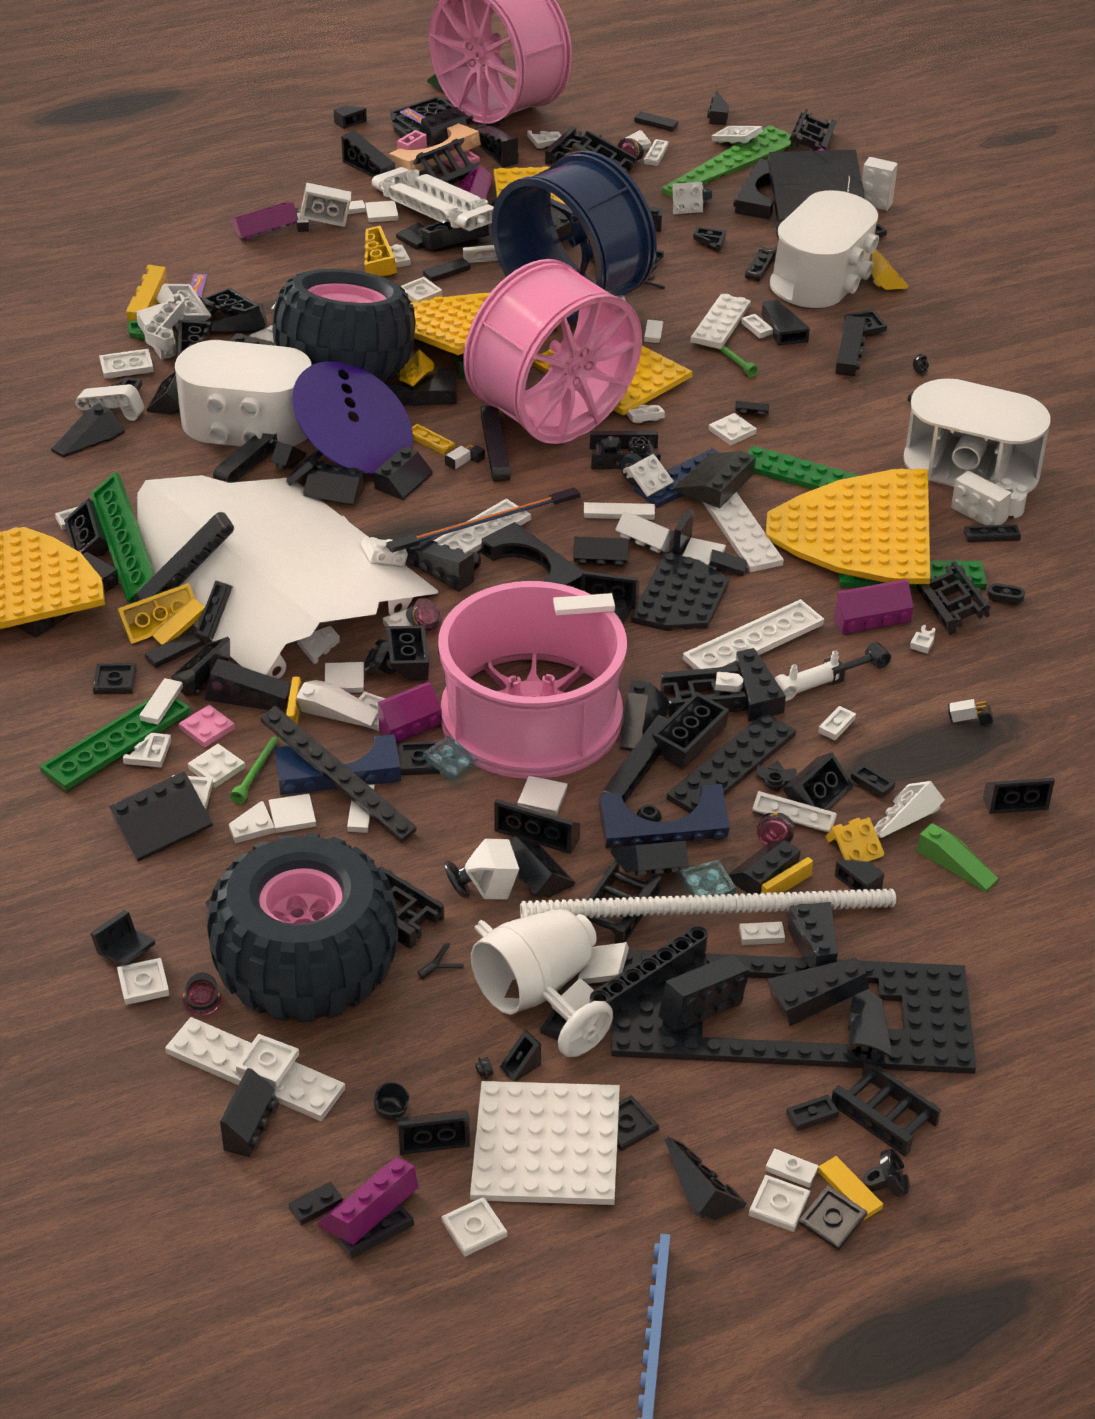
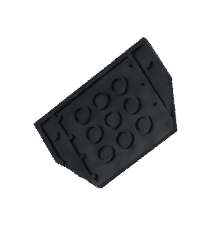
[390,96,474,138]
[631,552,729,631]

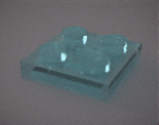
[422,736,478,781]
[680,860,736,897]

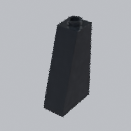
[761,300,810,346]

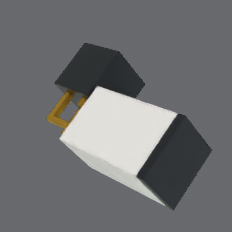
[295,208,309,232]
[445,445,485,470]
[948,699,993,725]

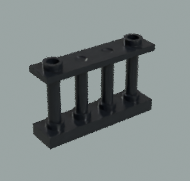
[413,137,480,184]
[589,431,661,469]
[586,860,661,944]
[831,1062,941,1156]

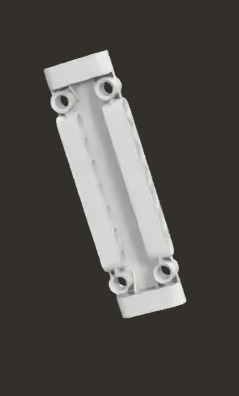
[372,167,494,231]

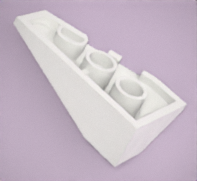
[296,680,378,728]
[874,781,945,838]

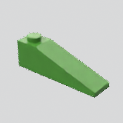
[917,823,999,892]

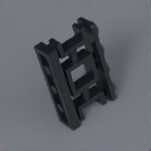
[789,109,837,151]
[545,126,602,165]
[570,130,637,171]
[916,561,991,635]
[660,666,747,717]
[377,866,444,949]

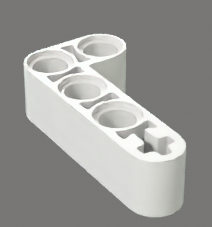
[144,294,185,351]
[75,385,144,421]

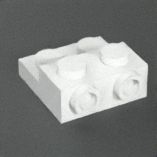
[361,537,408,566]

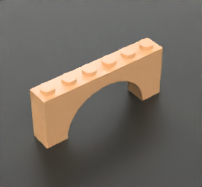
[389,123,481,172]

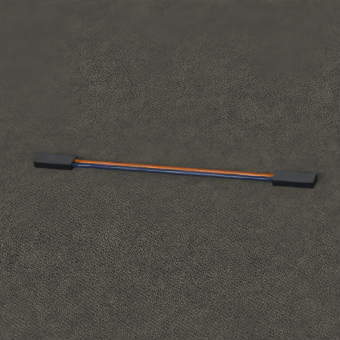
[386,488,581,553]

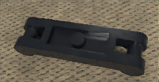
[745,246,774,281]

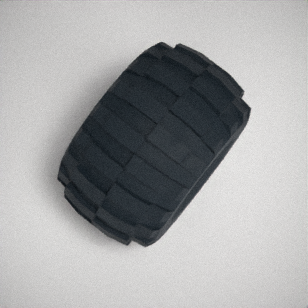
[272,269,416,386]
[207,833,398,1022]

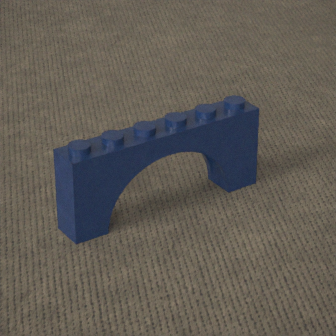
[275,734,401,795]
[599,784,730,849]

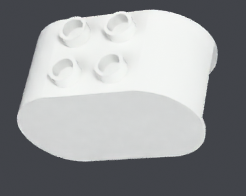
[770,191,879,308]
[175,340,312,450]
[904,379,1050,493]

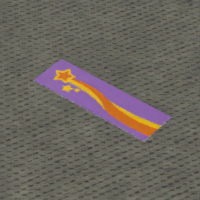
[400,108,425,124]
[191,274,207,297]

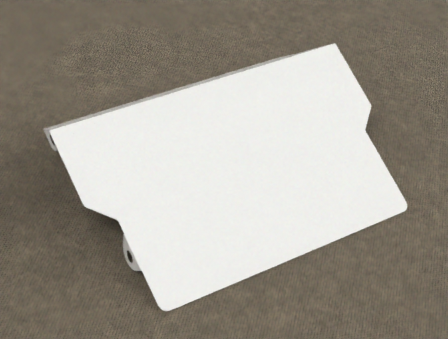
[137,475,438,679]

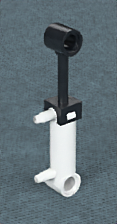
[774,642,891,701]

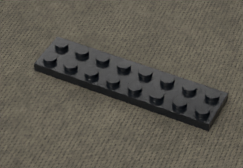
[666,712,796,813]

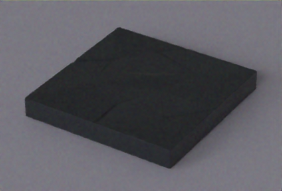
[767,150,865,222]

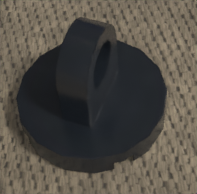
[364,638,397,675]
[863,1149,910,1197]

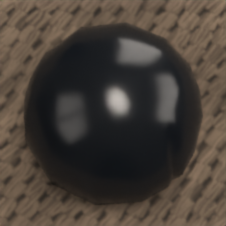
[373,1082,409,1120]

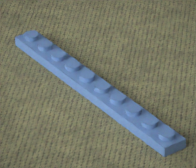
[637,1234,670,1419]

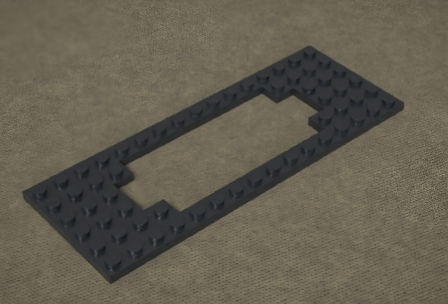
[611,950,976,1074]

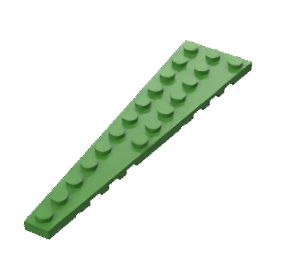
[662,125,802,198]

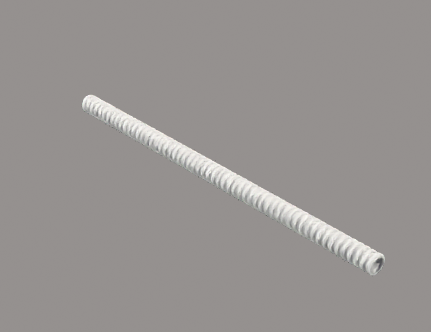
[520,888,896,918]

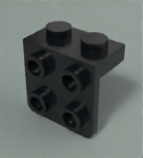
[90,910,156,966]

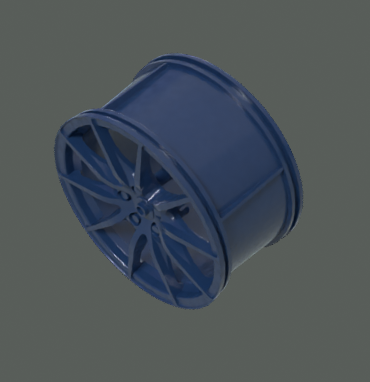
[492,151,657,323]

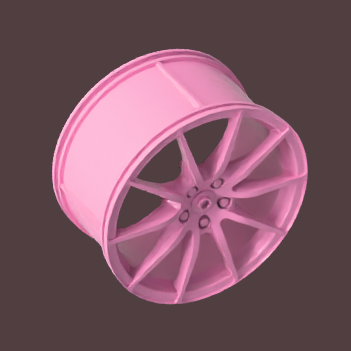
[429,0,572,124]
[464,259,642,444]
[438,581,627,779]

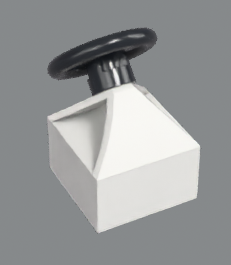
[444,839,519,899]

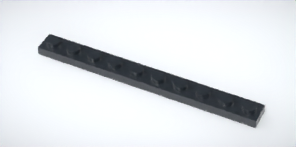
[260,706,417,843]

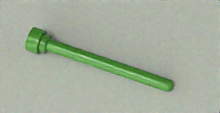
[717,345,758,377]
[230,737,278,804]

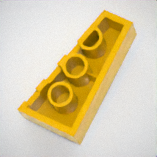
[364,226,397,277]
[126,265,168,321]

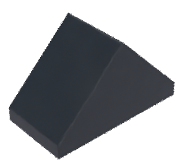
[500,1030,542,1081]

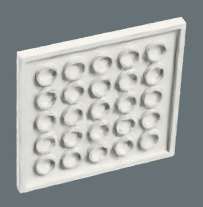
[470,1081,620,1205]

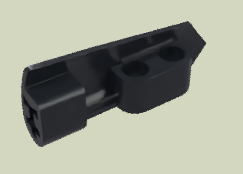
[848,989,892,1063]

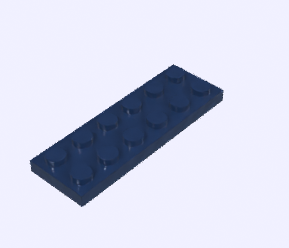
[634,448,719,508]

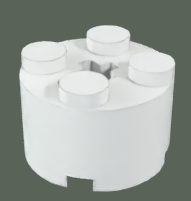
[996,478,1027,519]

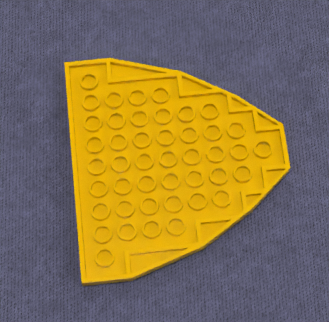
[411,292,491,355]
[766,468,930,584]
[0,527,105,629]

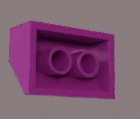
[378,682,442,743]

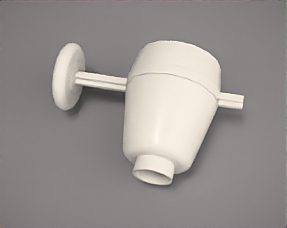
[471,909,613,1057]

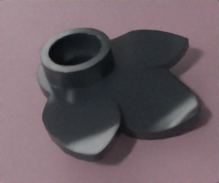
[756,761,797,789]

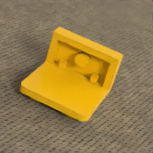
[825,817,884,862]

